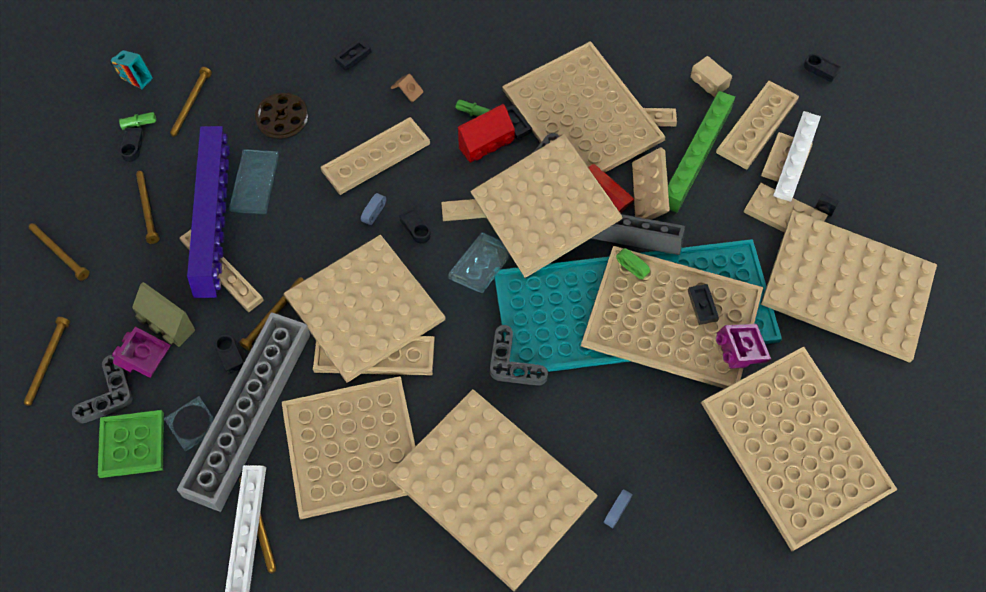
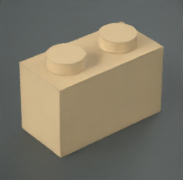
[691,56,732,97]

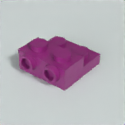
[716,324,771,369]
[112,327,171,378]

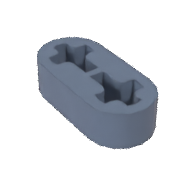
[361,193,386,225]
[604,489,633,528]

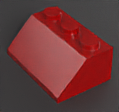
[458,104,515,163]
[588,164,634,214]

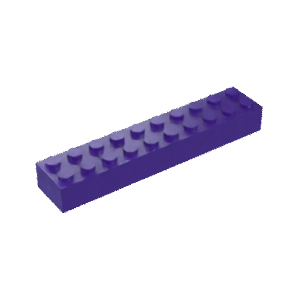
[187,126,230,298]

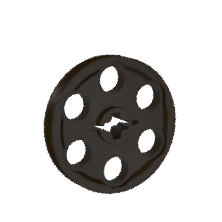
[255,93,308,139]

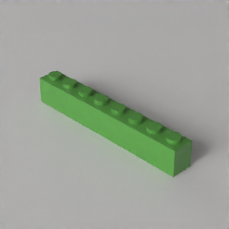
[668,91,735,213]

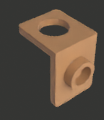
[391,74,423,102]

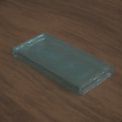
[229,149,279,214]
[448,233,511,293]

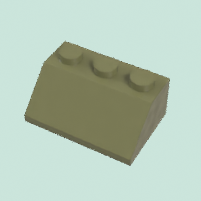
[132,282,195,347]

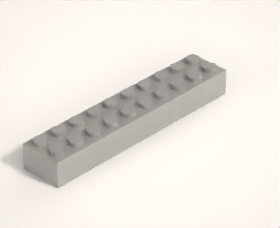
[177,312,310,512]

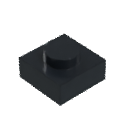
[815,194,839,216]

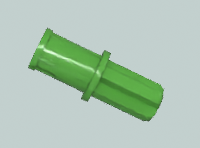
[456,100,490,116]
[119,112,156,130]

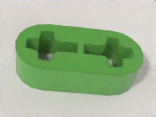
[616,248,650,279]

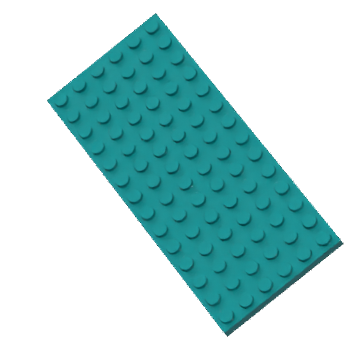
[494,239,782,376]

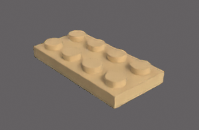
[632,147,669,220]
[744,183,827,232]

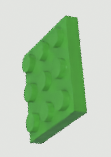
[98,410,164,478]

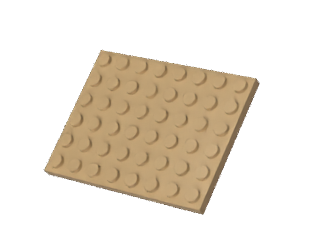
[502,41,665,173]
[761,210,937,363]
[581,246,763,389]
[701,347,897,551]
[388,389,598,592]

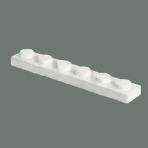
[773,111,821,202]
[225,465,266,592]

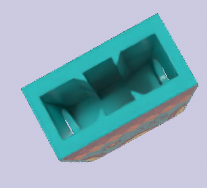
[111,50,153,89]

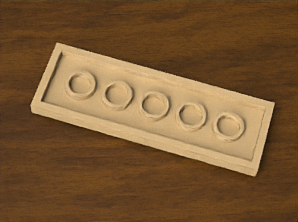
[716,81,799,170]
[321,117,430,195]
[313,336,435,375]

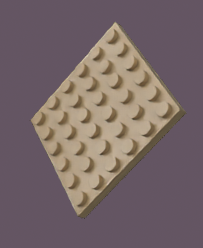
[470,134,622,278]
[284,235,445,383]
[282,376,416,519]

